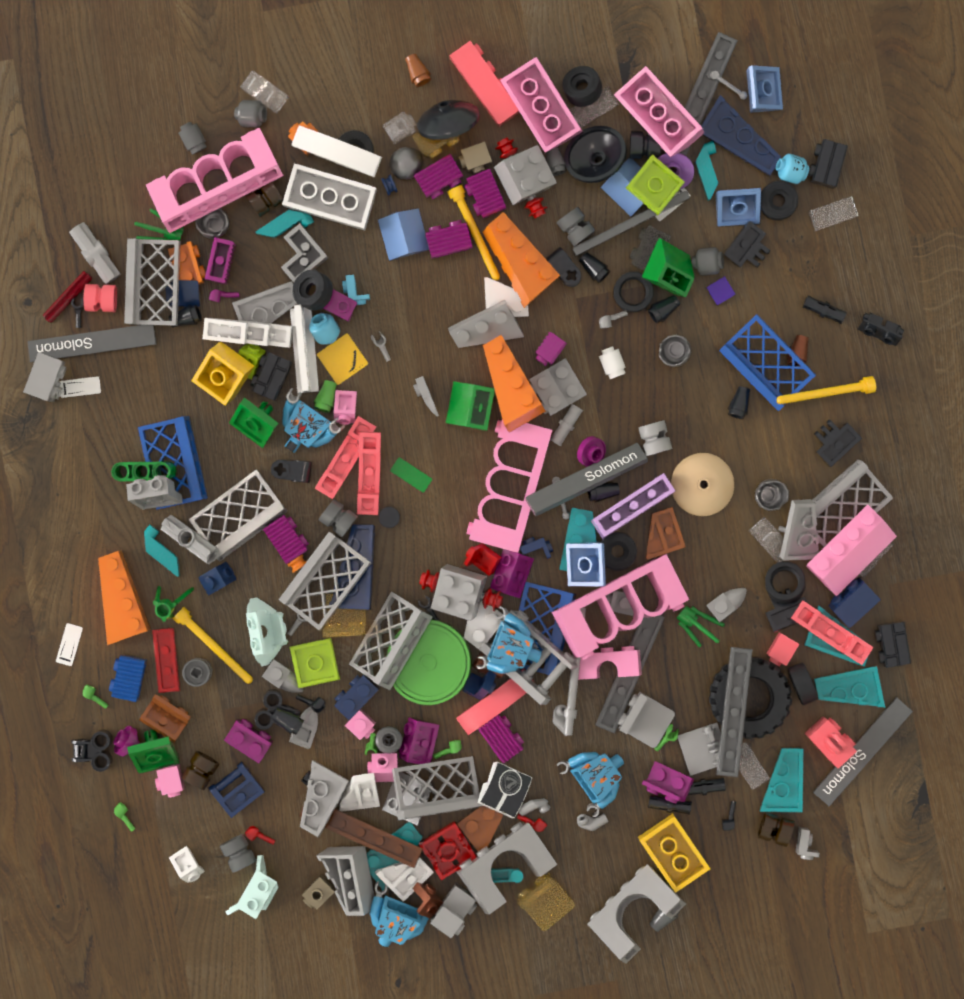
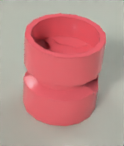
[84,284,117,312]

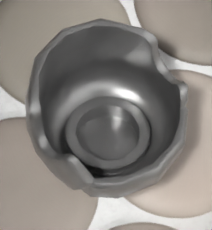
[389,147,423,180]
[195,208,230,239]
[659,334,691,367]
[755,479,789,511]

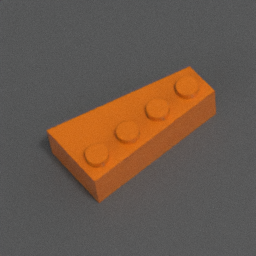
[482,212,560,308]
[483,335,546,433]
[98,550,150,645]

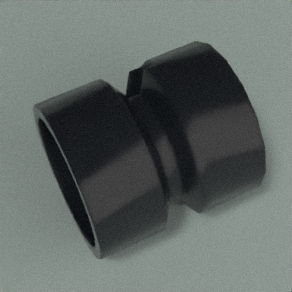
[629,131,661,159]

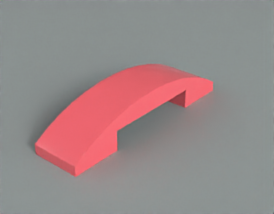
[315,416,376,499]
[357,431,381,515]
[791,600,874,665]
[456,668,534,735]

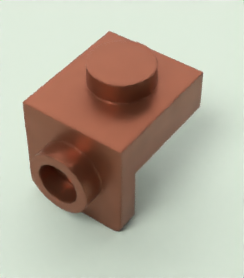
[412,882,443,918]

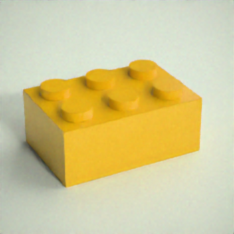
[638,813,710,893]

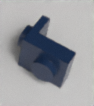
[520,537,554,559]
[198,562,236,596]
[463,671,497,701]

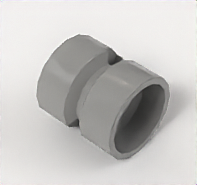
[638,420,672,456]

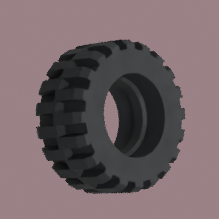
[709,657,792,739]

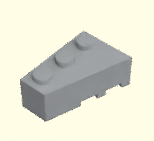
[316,846,375,916]

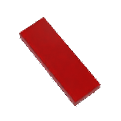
[152,628,180,693]

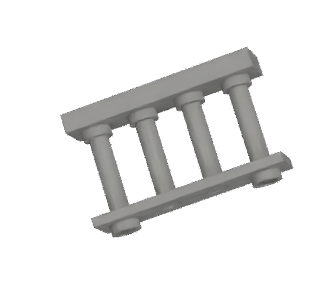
[479,610,578,705]

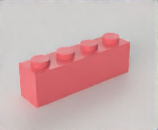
[450,41,520,127]

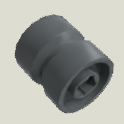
[556,207,596,247]
[318,498,358,538]
[182,657,213,687]
[219,833,257,873]

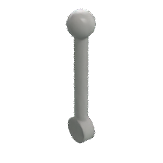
[710,71,748,100]
[552,477,570,520]

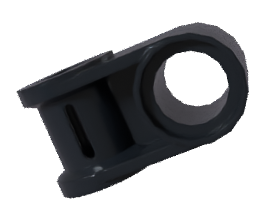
[546,247,581,287]
[271,460,312,483]

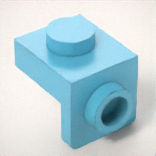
[342,275,370,305]

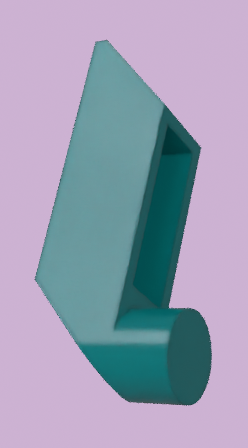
[695,141,718,201]
[256,210,314,238]
[144,524,180,577]
[491,867,523,883]

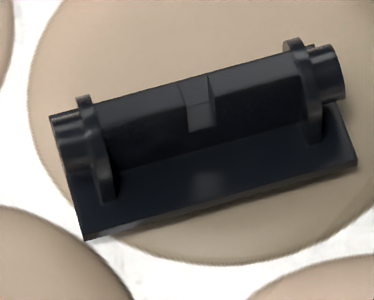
[858,312,904,346]

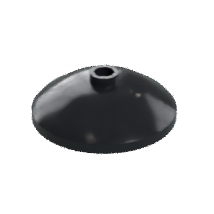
[417,100,480,139]
[564,126,627,183]

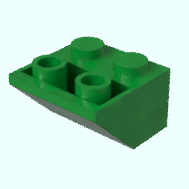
[642,238,695,297]
[446,381,495,431]

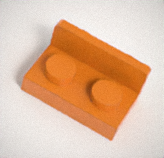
[168,241,206,285]

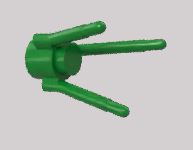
[134,208,184,241]
[153,586,194,622]
[676,605,725,647]

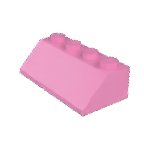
[500,57,583,153]
[614,66,704,157]
[806,505,897,596]

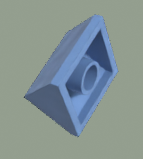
[746,65,783,113]
[601,158,644,217]
[715,188,761,226]
[378,209,429,261]
[566,542,606,586]

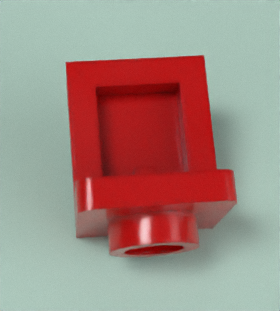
[464,543,502,576]

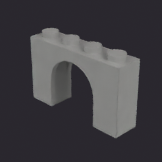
[457,822,558,914]
[588,864,686,963]

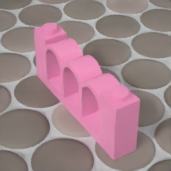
[146,128,283,233]
[466,419,552,553]
[552,554,689,659]

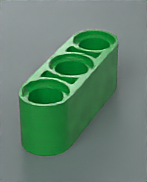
[111,461,177,481]

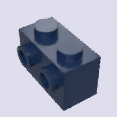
[828,577,881,629]
[334,674,379,720]

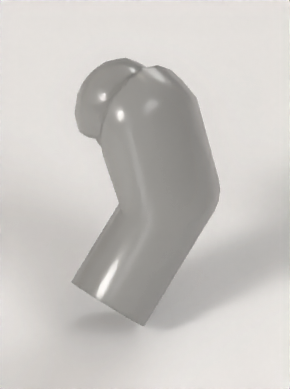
[553,704,567,736]
[518,798,550,816]
[577,813,609,831]

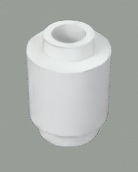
[599,346,626,379]

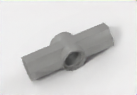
[69,222,121,285]
[161,515,219,564]

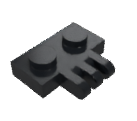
[723,221,770,268]
[814,419,862,467]
[765,588,807,633]

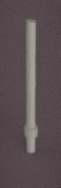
[564,608,586,735]

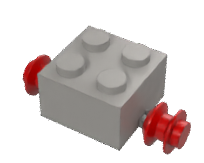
[494,137,557,219]
[419,564,504,621]

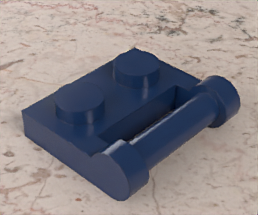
[208,762,265,818]

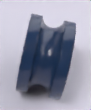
[381,174,398,196]

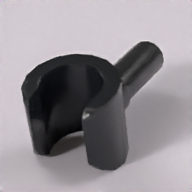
[71,298,84,328]
[418,596,440,621]
[296,694,326,713]
[722,801,736,831]

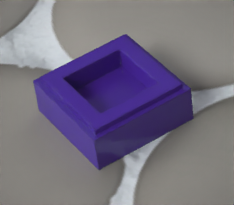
[706,276,736,305]

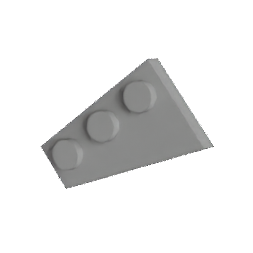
[232,281,297,323]
[448,300,524,348]
[780,499,819,561]
[300,760,350,837]

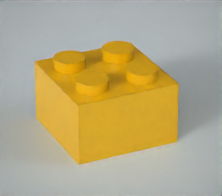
[192,341,254,406]

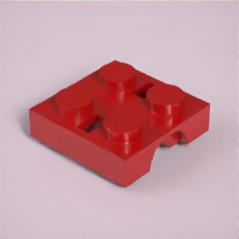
[419,821,477,880]

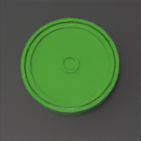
[386,620,472,705]

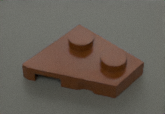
[646,507,686,560]
[457,806,503,851]

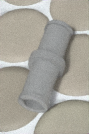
[550,404,583,446]

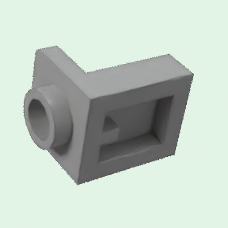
[607,590,638,616]
[796,827,820,860]

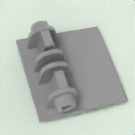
[678,722,721,776]
[382,772,433,826]

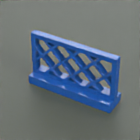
[719,314,816,411]
[138,416,208,510]
[519,582,576,675]

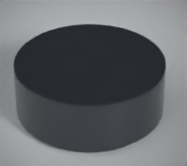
[379,507,400,528]

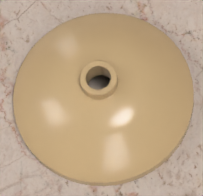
[671,453,734,516]

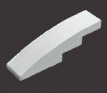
[292,126,382,177]
[203,318,293,348]

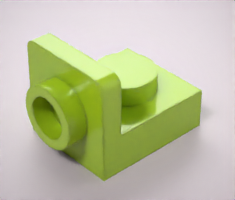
[238,343,266,380]

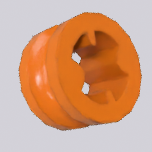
[287,554,307,573]

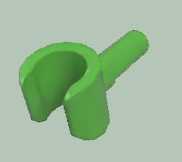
[83,685,108,709]
[654,724,679,751]
[365,733,378,755]
[433,740,462,759]
[114,802,135,831]

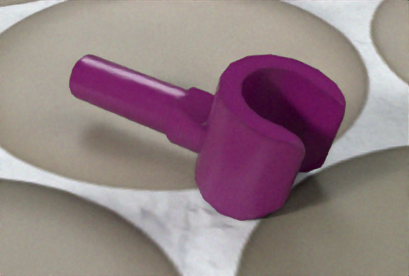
[209,290,239,303]

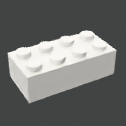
[282,163,377,231]

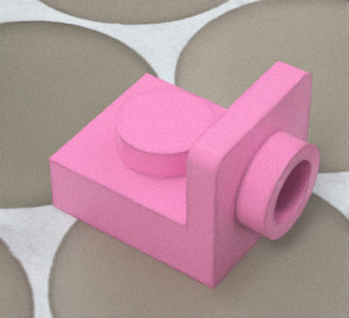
[334,390,357,425]

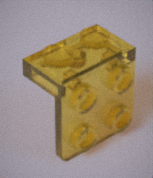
[517,873,575,931]

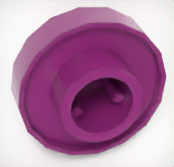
[577,436,606,467]
[113,726,139,757]

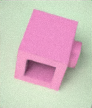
[345,709,376,740]
[368,753,398,782]
[155,764,185,798]

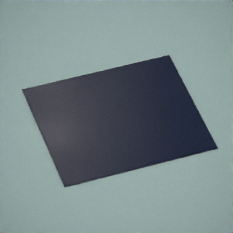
[165,280,200,307]

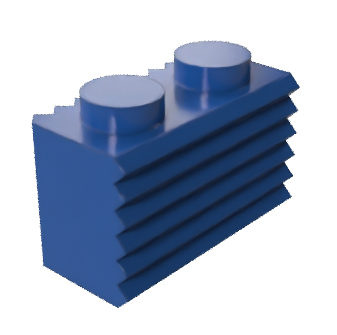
[109,654,147,702]

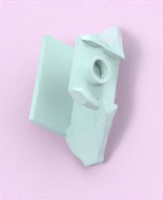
[246,597,288,666]
[226,855,279,919]

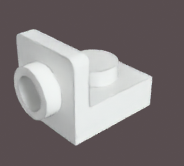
[169,846,204,883]

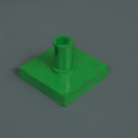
[229,398,279,448]
[127,730,180,774]

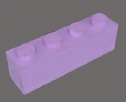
[591,473,675,539]

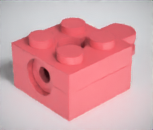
[804,716,857,769]

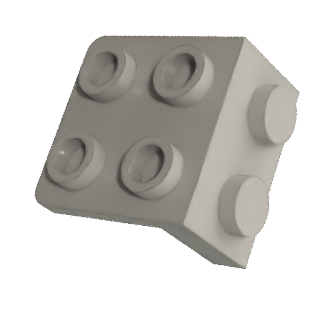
[618,691,675,748]

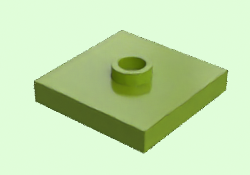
[626,155,685,215]
[290,638,340,688]

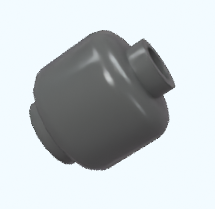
[234,100,267,128]
[692,247,724,276]
[375,726,403,754]

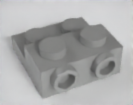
[529,358,587,416]
[126,476,183,510]

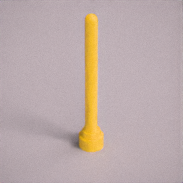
[447,185,500,281]
[776,376,876,404]
[172,607,253,684]

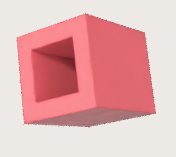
[766,632,799,667]

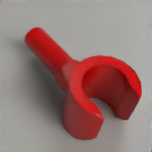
[517,814,547,832]
[245,826,275,845]

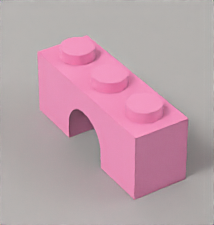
[578,646,642,680]

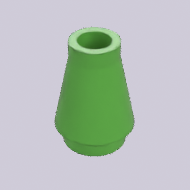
[314,380,337,413]

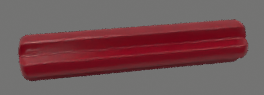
[43,271,92,323]

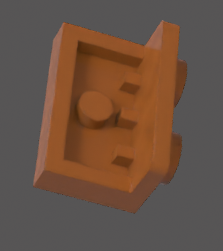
[139,694,191,743]

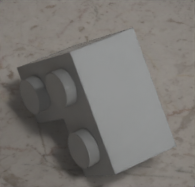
[281,223,328,282]
[23,352,67,402]
[431,883,477,938]

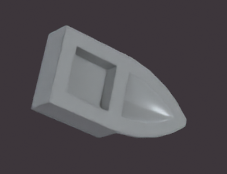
[413,376,439,416]
[706,588,747,623]
[262,659,303,693]
[289,707,318,749]

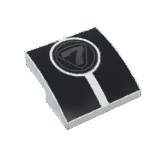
[477,762,532,818]

